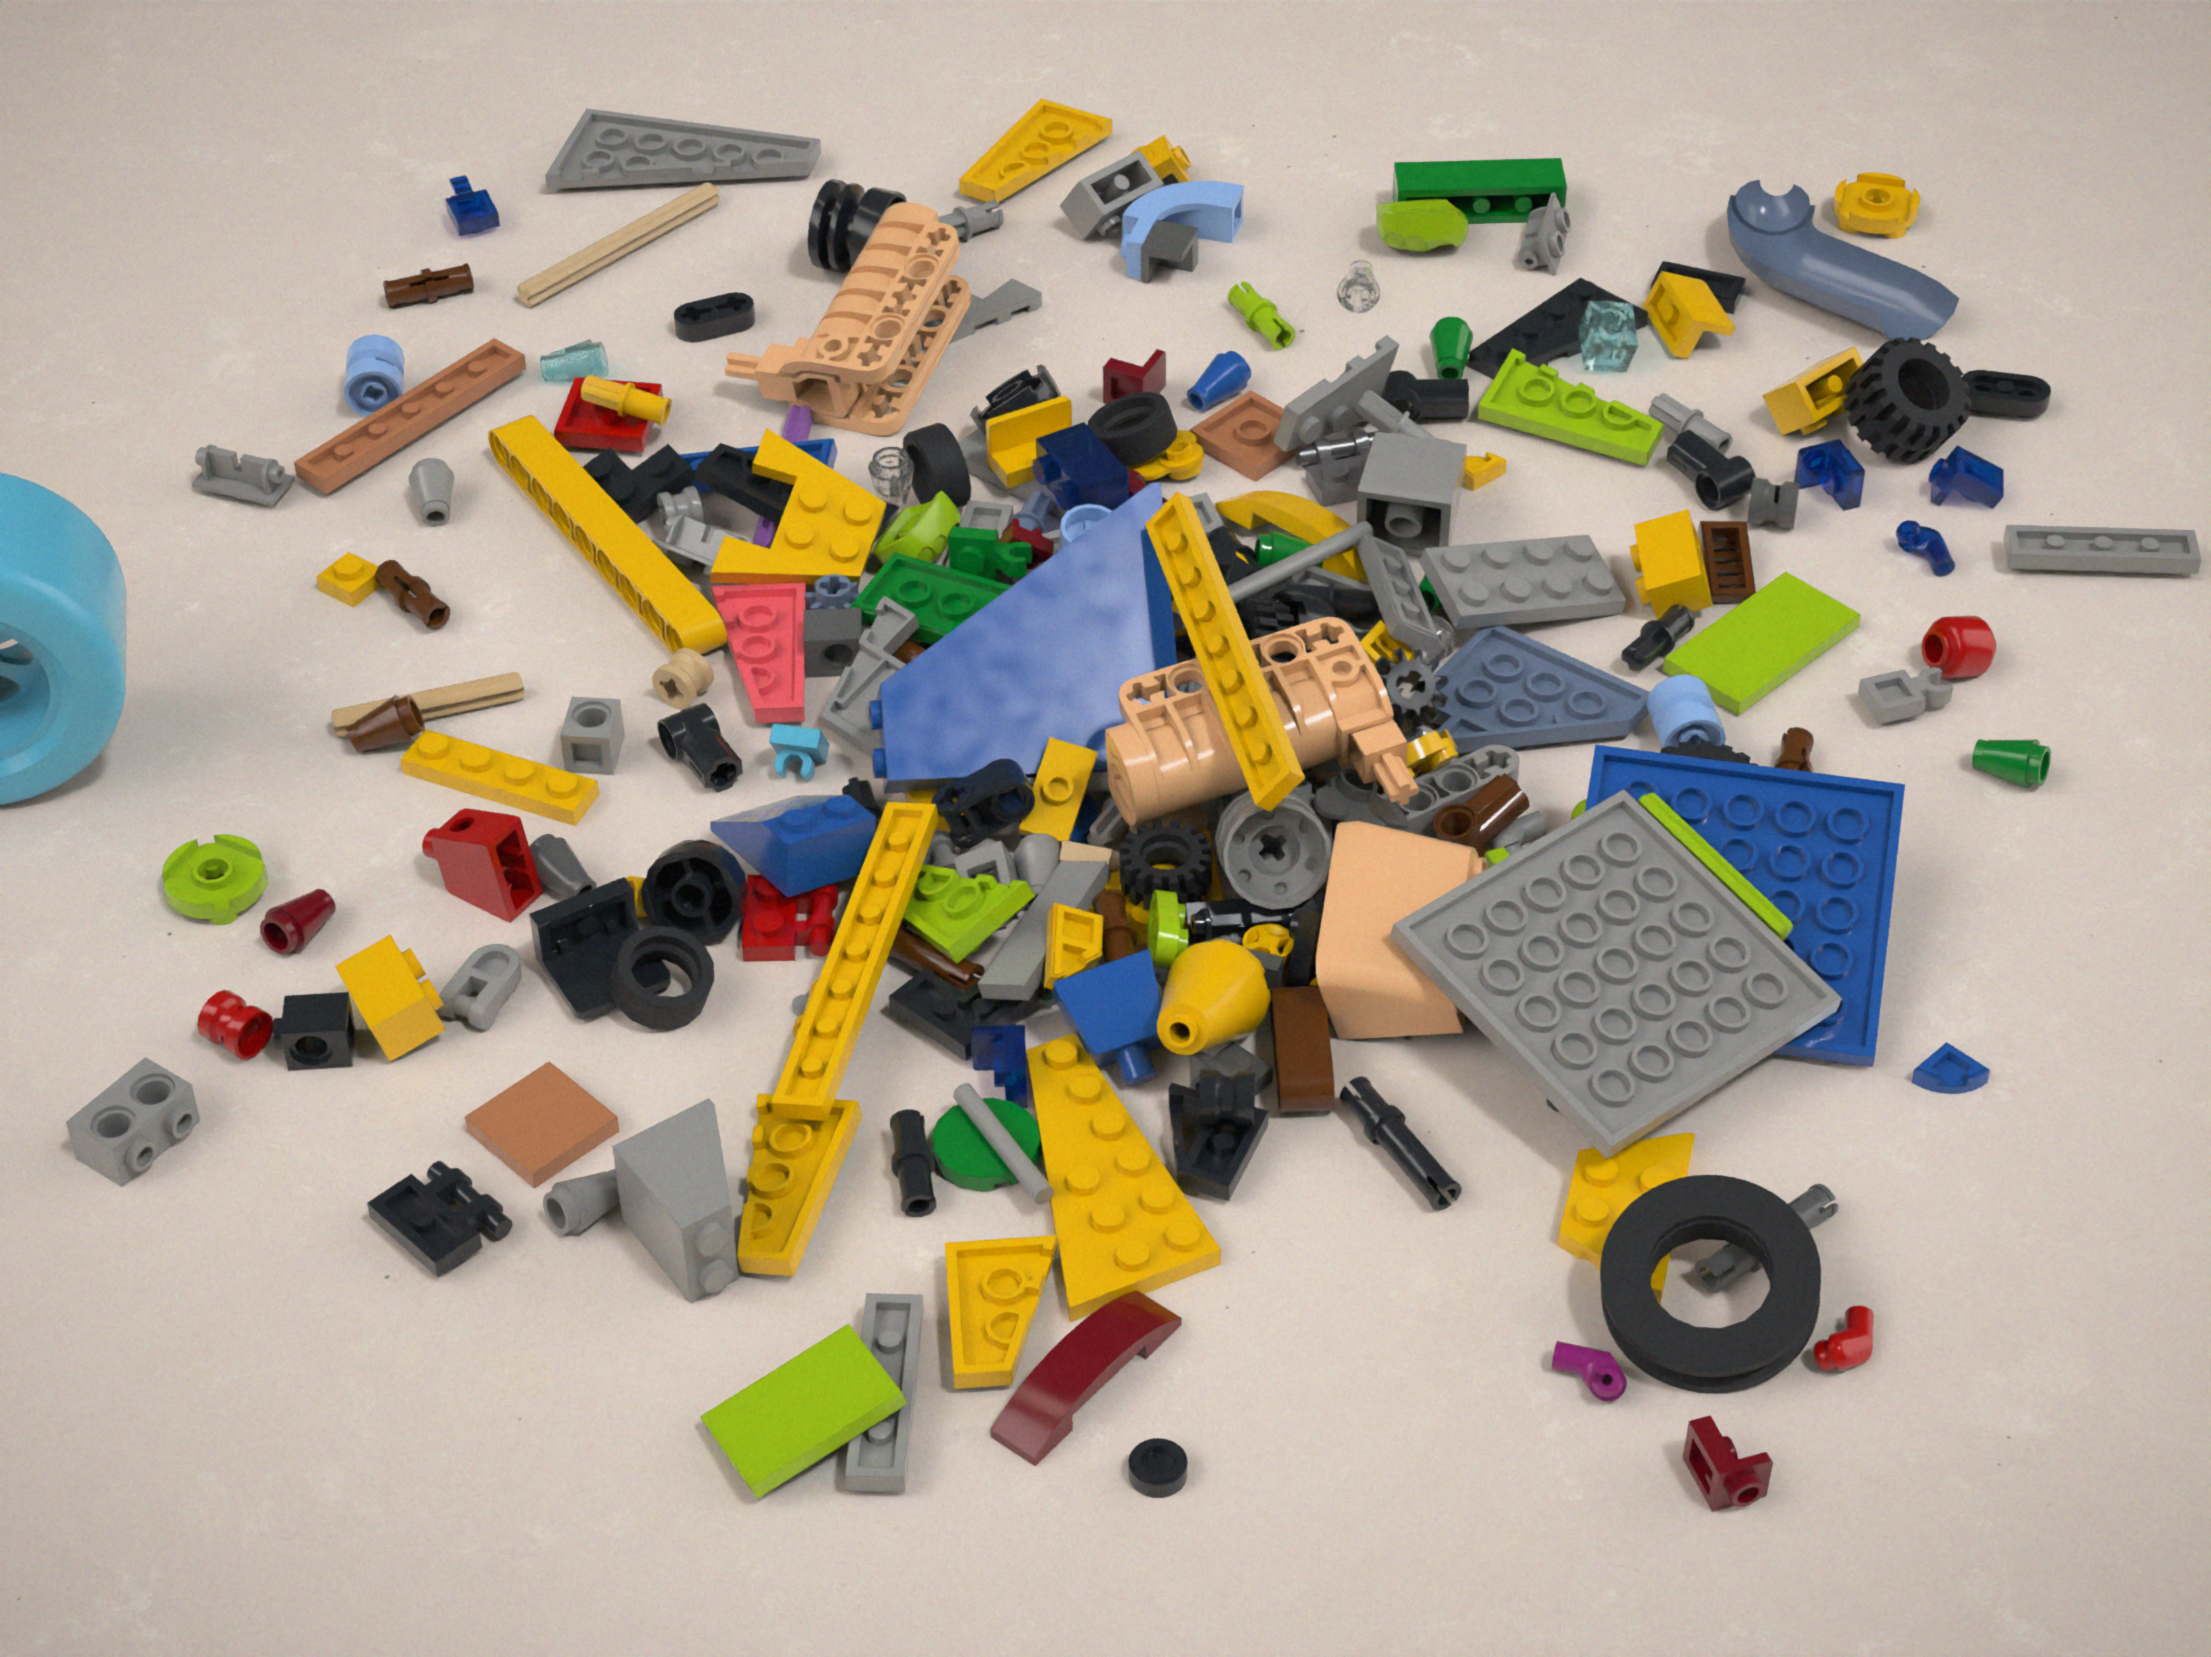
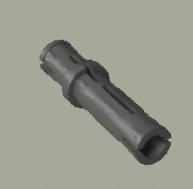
[1694,1184,1838,1293]

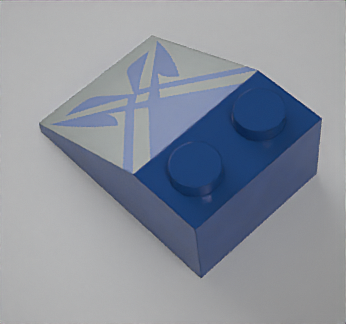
[710,795,876,898]

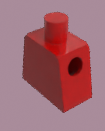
[422,808,543,923]

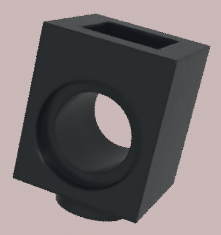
[273,992,356,1071]

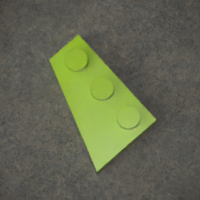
[902,864,1035,964]

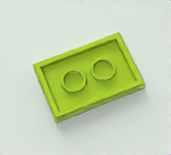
[700,1323,907,1499]

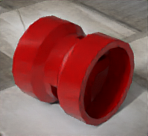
[197,990,273,1060]

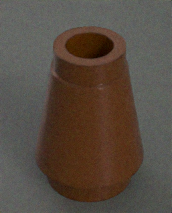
[347,695,425,753]

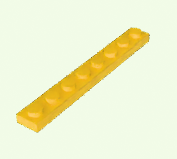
[1145,492,1305,811]
[771,802,939,1121]

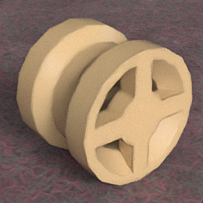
[652,648,714,709]

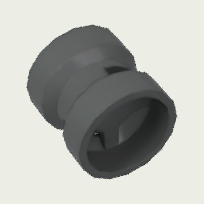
[1747,477,1800,529]

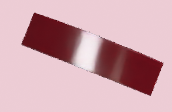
[990,1290,1182,1466]

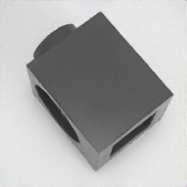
[803,608,871,678]

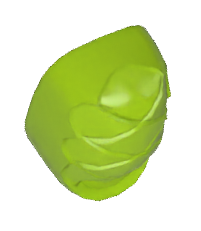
[1376,199,1468,252]
[873,491,961,565]

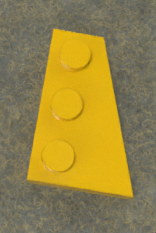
[945,1235,1057,1389]

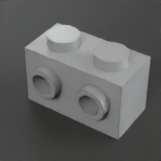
[1060,150,1164,240]

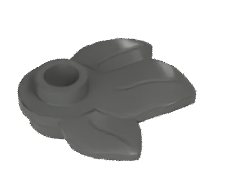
[1314,768,1409,829]

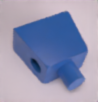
[1053,949,1163,1086]

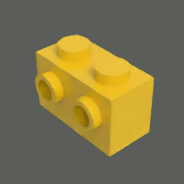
[1762,346,1864,436]
[1629,509,1713,619]
[335,934,446,1062]

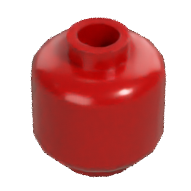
[1921,615,1996,679]

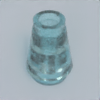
[540,339,608,382]

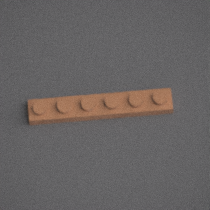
[294,338,526,494]

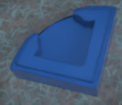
[1912,1042,1990,1094]

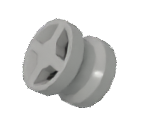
[657,486,705,537]

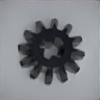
[1375,648,1449,732]

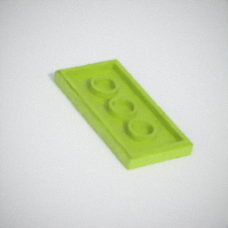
[1663,572,1861,716]

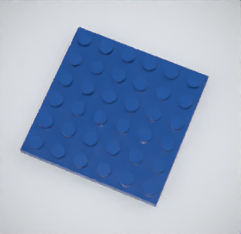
[1585,745,1905,1067]

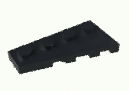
[1468,277,1648,380]
[694,443,900,543]

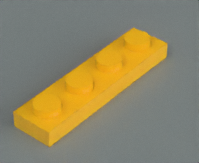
[400,729,599,826]

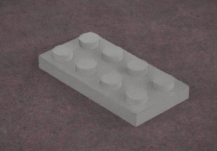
[1419,535,1627,629]

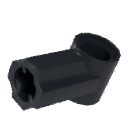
[1381,370,1469,423]
[1666,430,1756,509]
[657,703,743,793]

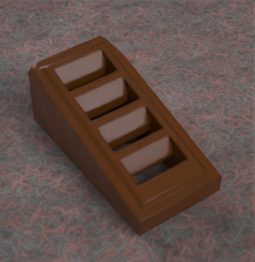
[1697,521,1756,603]

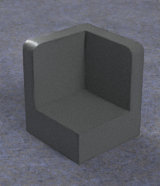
[1141,220,1198,283]

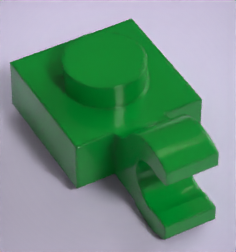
[948,526,1032,580]

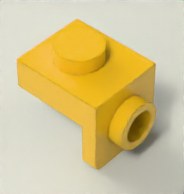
[1131,135,1192,183]

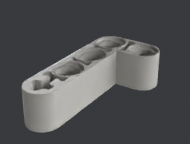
[1323,745,1520,841]

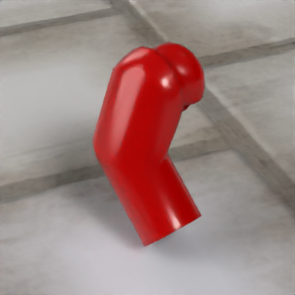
[1813,1305,1874,1371]

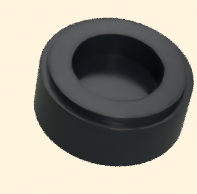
[1129,1438,1188,1498]

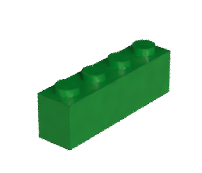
[1392,158,1567,224]

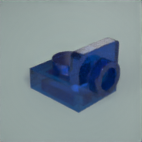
[1794,439,1865,511]
[1928,445,2004,509]
[971,1025,1027,1109]

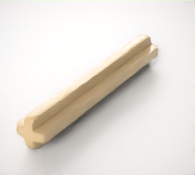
[331,672,524,738]

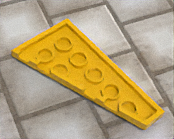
[1026,1033,1221,1322]

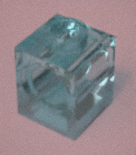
[1578,300,1638,372]

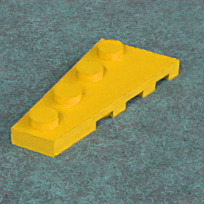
[737,1093,863,1277]

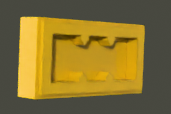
[1019,737,1098,847]

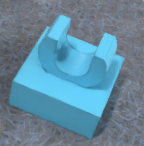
[769,723,830,781]

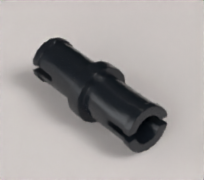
[890,1109,937,1217]

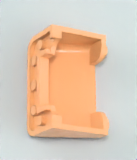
[1316,821,1488,1040]

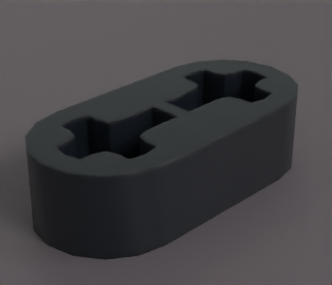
[674,292,755,343]

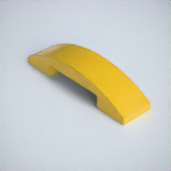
[1215,490,1369,584]

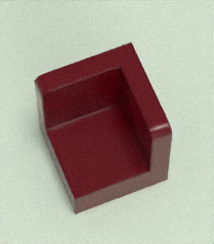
[1103,349,1166,404]

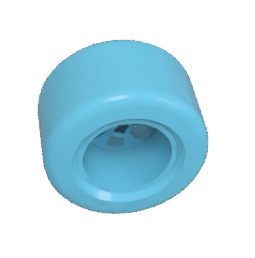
[0,472,127,806]

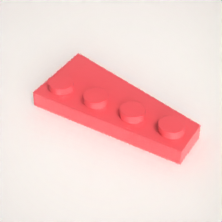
[711,582,806,723]

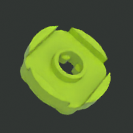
[162,834,268,925]

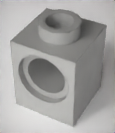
[560,697,625,775]

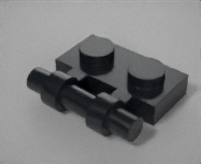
[367,1161,513,1277]

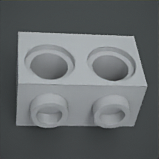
[66,1057,200,1187]

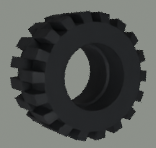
[1843,337,1971,463]

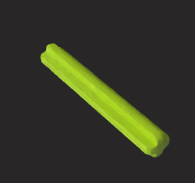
[1637,792,1793,941]

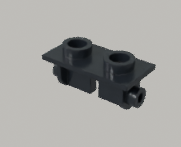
[1185,898,1295,946]

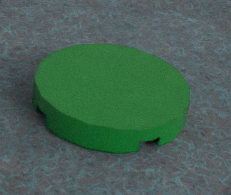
[932,1098,1041,1191]

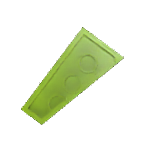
[1478,348,1663,466]

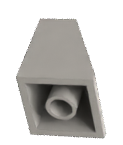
[1357,431,1467,556]
[612,1098,739,1303]

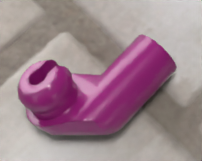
[1551,1341,1627,1401]

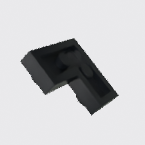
[583,444,695,523]
[889,968,1039,1061]

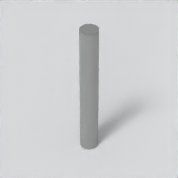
[953,1083,1054,1204]

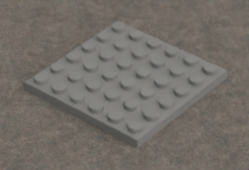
[1390,789,1842,1159]

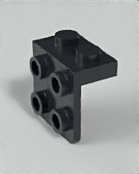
[529,877,671,1020]

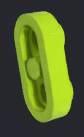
[1147,889,1188,970]

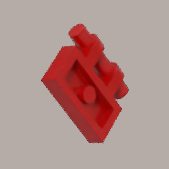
[742,875,839,962]

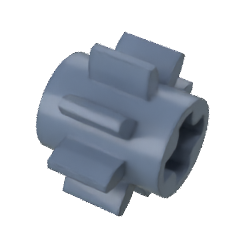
[805,574,859,610]

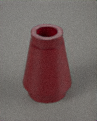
[260,889,336,955]

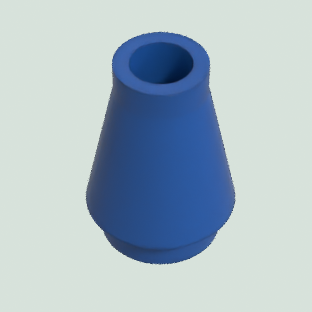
[1187,351,1251,412]

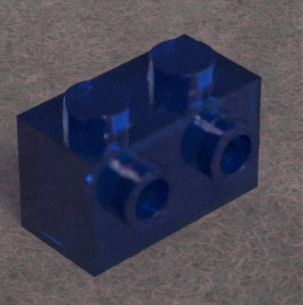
[1032,422,1129,511]

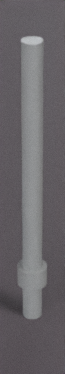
[1172,521,1373,631]

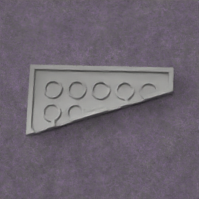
[545,108,821,189]

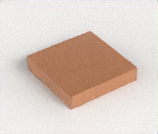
[1190,390,1310,482]
[464,1061,619,1189]

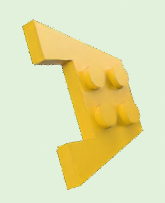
[709,428,887,587]

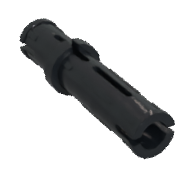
[1340,1076,1462,1211]

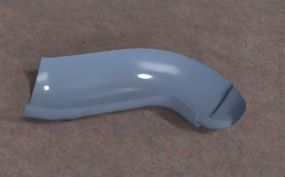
[1727,180,1959,341]

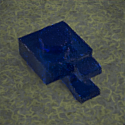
[446,175,500,236]

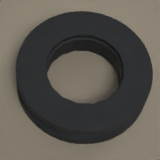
[1600,1175,1821,1394]

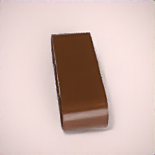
[1270,986,1335,1113]

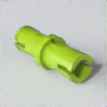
[1227,281,1296,350]

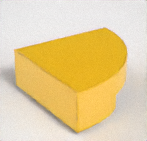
[1463,452,1507,491]

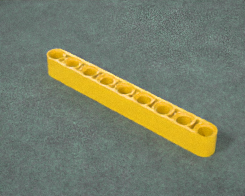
[488,415,727,655]

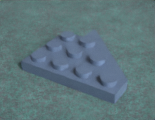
[1411,625,1650,753]

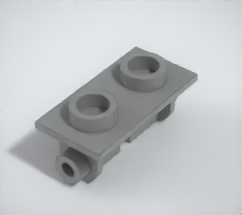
[1518,193,1571,275]
[192,444,295,506]
[652,514,747,575]

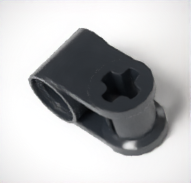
[931,759,1035,848]

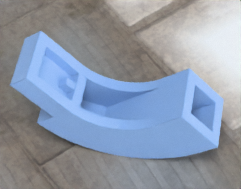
[1121,181,1244,279]

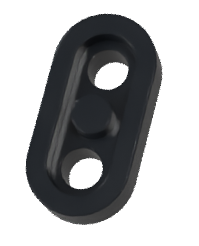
[1961,370,2051,418]

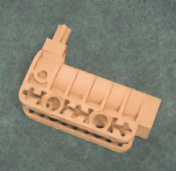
[725,202,972,436]
[1105,617,1419,826]

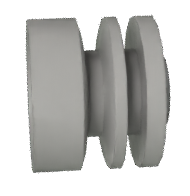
[1215,791,1332,910]

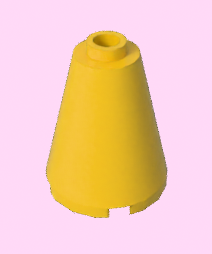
[1157,939,1271,1055]

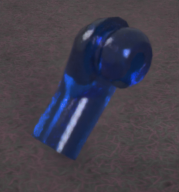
[1895,520,1955,577]

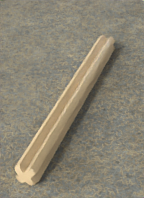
[517,182,720,307]

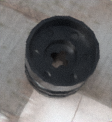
[808,179,907,273]

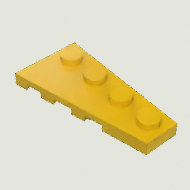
[959,98,1112,203]

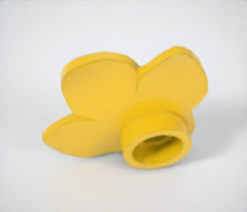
[1127,430,1205,481]

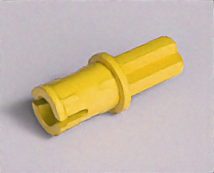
[581,375,672,426]

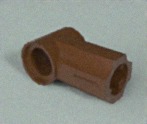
[1432,773,1530,857]

